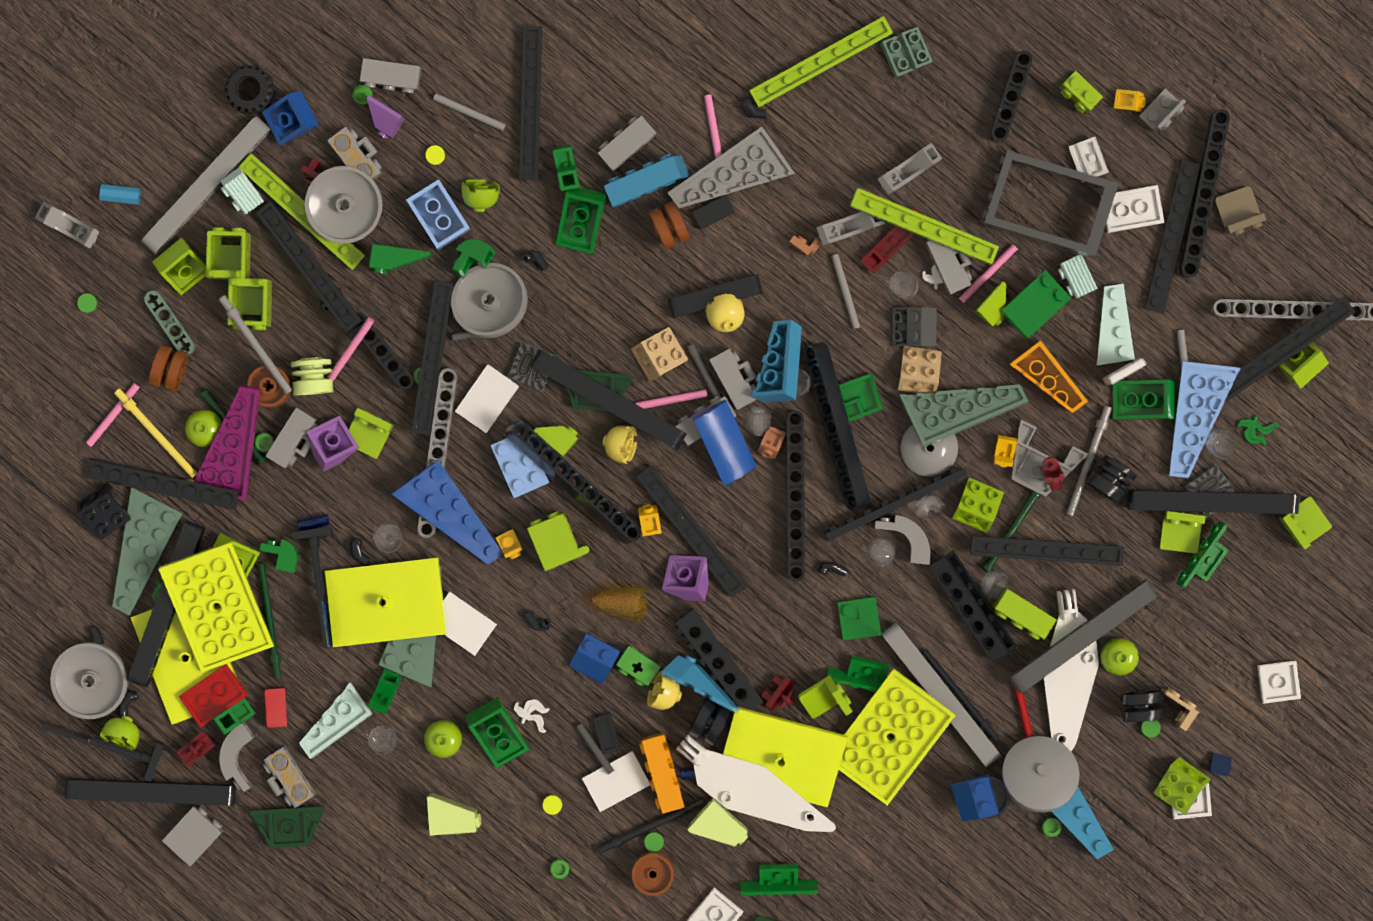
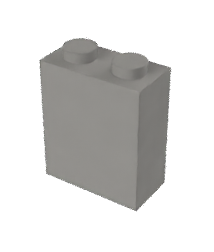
[162,805,224,867]

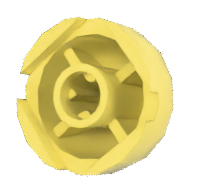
[705,294,745,333]
[603,425,637,464]
[647,671,682,710]

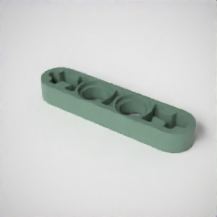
[144,291,195,355]

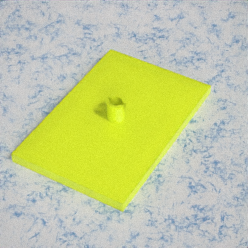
[159,541,274,672]
[325,558,447,647]
[131,609,236,725]
[839,669,956,806]
[723,706,848,808]

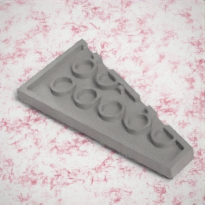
[668,127,795,209]

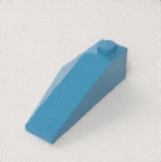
[662,655,739,713]

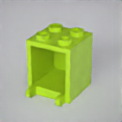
[206,228,251,280]
[228,278,272,330]
[527,511,590,571]

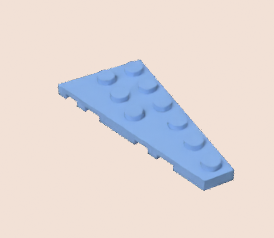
[1169,361,1240,478]

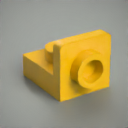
[1114,89,1145,113]
[638,504,661,536]
[496,529,523,560]

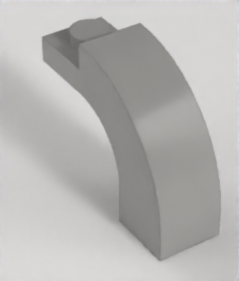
[878,143,942,195]
[35,201,99,248]
[816,212,885,245]
[874,515,930,565]
[219,722,255,792]

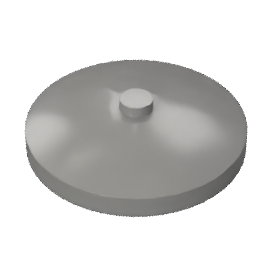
[305,166,383,243]
[451,263,528,338]
[50,642,128,719]
[1002,736,1079,812]

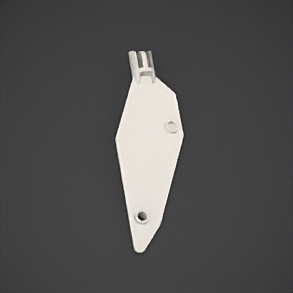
[1044,589,1099,751]
[676,735,836,832]

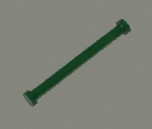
[199,389,268,466]
[982,490,1041,573]

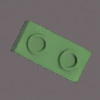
[616,645,661,687]

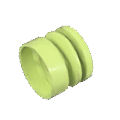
[291,357,334,395]

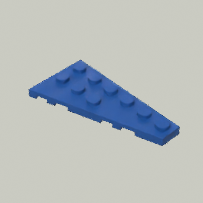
[391,460,503,565]

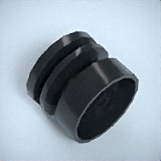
[1085,454,1137,504]

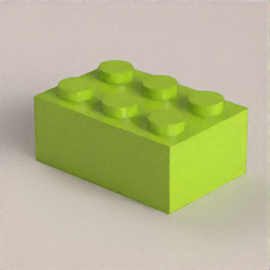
[992,588,1056,640]

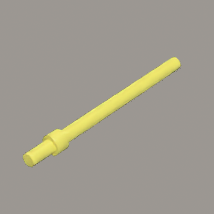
[114,388,197,478]

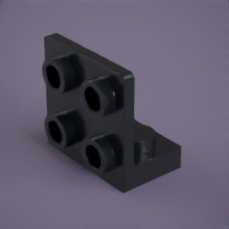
[77,482,131,539]

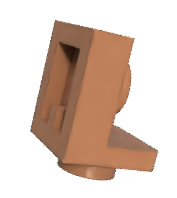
[789,235,819,256]
[757,426,786,459]

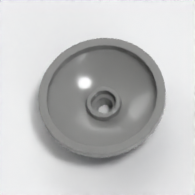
[900,425,958,477]

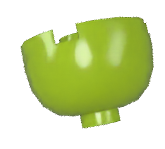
[461,179,500,212]
[185,409,222,447]
[1100,638,1139,676]
[100,716,140,750]
[424,720,462,758]

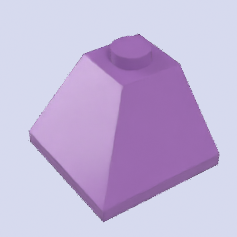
[367,96,405,139]
[306,416,359,472]
[662,555,709,601]

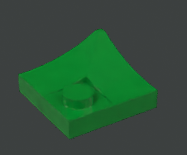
[839,373,884,423]
[837,597,881,640]

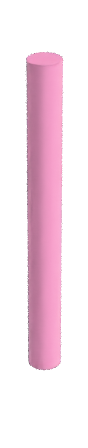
[704,95,722,159]
[958,244,1018,303]
[328,318,374,381]
[86,383,140,447]
[635,389,707,409]

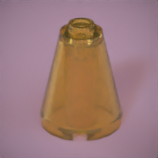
[593,585,647,624]

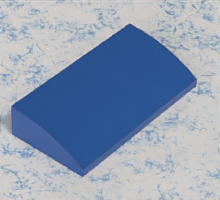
[691,399,756,486]

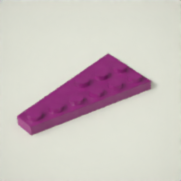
[195,385,261,500]

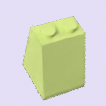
[427,793,481,835]
[687,798,748,846]

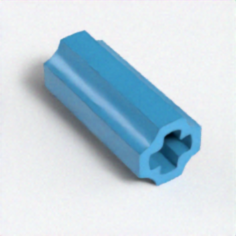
[99,184,141,205]

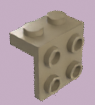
[1215,186,1266,236]

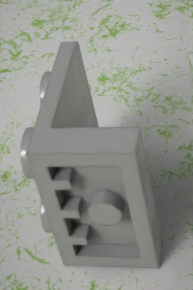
[1139,88,1186,132]

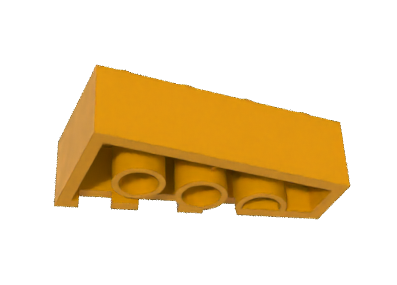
[1010,340,1088,413]
[639,732,685,814]

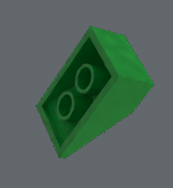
[556,187,607,254]
[369,244,433,275]
[1000,270,1071,340]
[1113,380,1175,420]
[465,697,530,768]

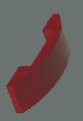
[860,207,923,274]

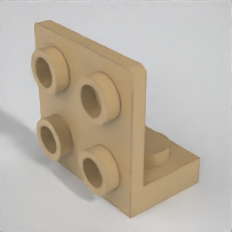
[631,327,688,382]
[898,346,942,394]
[1161,688,1199,731]

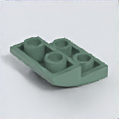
[880,27,933,78]

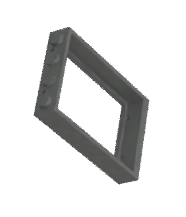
[982,150,1118,259]

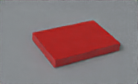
[179,664,248,728]

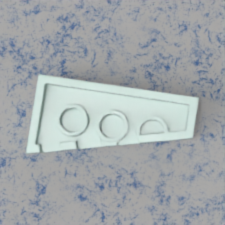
[1096,284,1135,365]
[299,683,373,759]

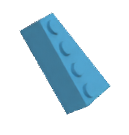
[604,154,690,207]
[752,320,802,403]
[1051,787,1114,859]

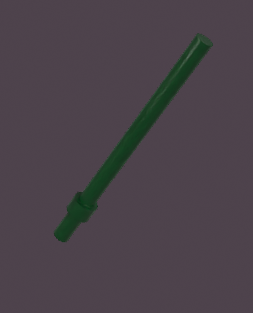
[258,564,282,679]

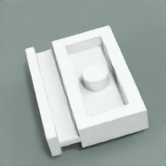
[1069,137,1109,182]

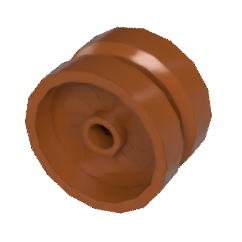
[649,201,690,250]
[149,345,189,393]
[247,365,292,407]
[632,851,674,896]

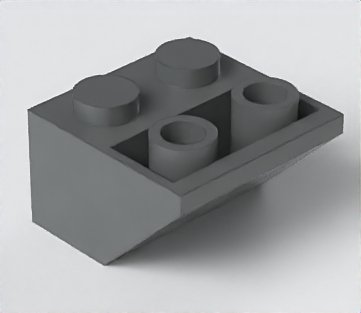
[892,307,937,347]

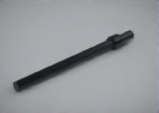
[921,648,1000,742]
[598,798,705,854]

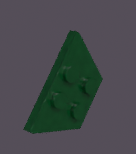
[566,370,634,412]
[250,806,325,848]

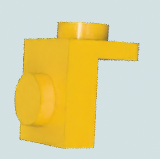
[994,435,1017,467]

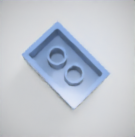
[406,179,471,250]
[491,433,550,498]

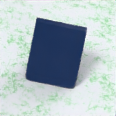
[1208,753,1232,777]

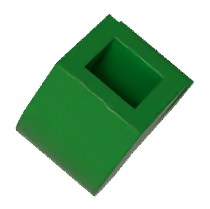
[552,145,580,191]
[452,239,495,278]
[260,539,299,573]
[367,669,402,715]
[213,698,256,735]

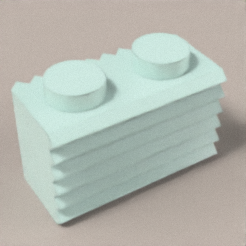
[221,168,264,214]
[1058,255,1098,299]

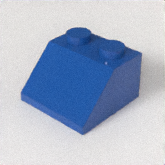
[262,91,319,146]
[569,632,621,684]
[951,774,999,821]

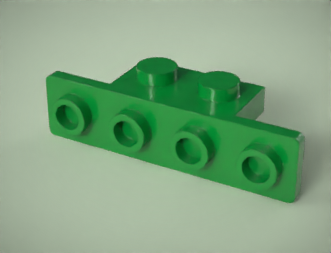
[1176,521,1229,588]
[827,656,889,693]
[740,864,818,896]

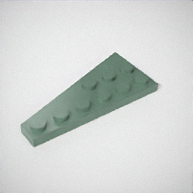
[899,384,1028,447]
[112,488,183,616]
[379,566,442,687]

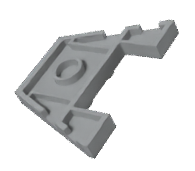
[1011,420,1088,497]

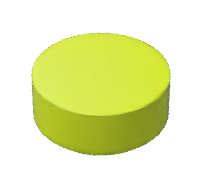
[426,145,445,165]
[543,795,562,815]

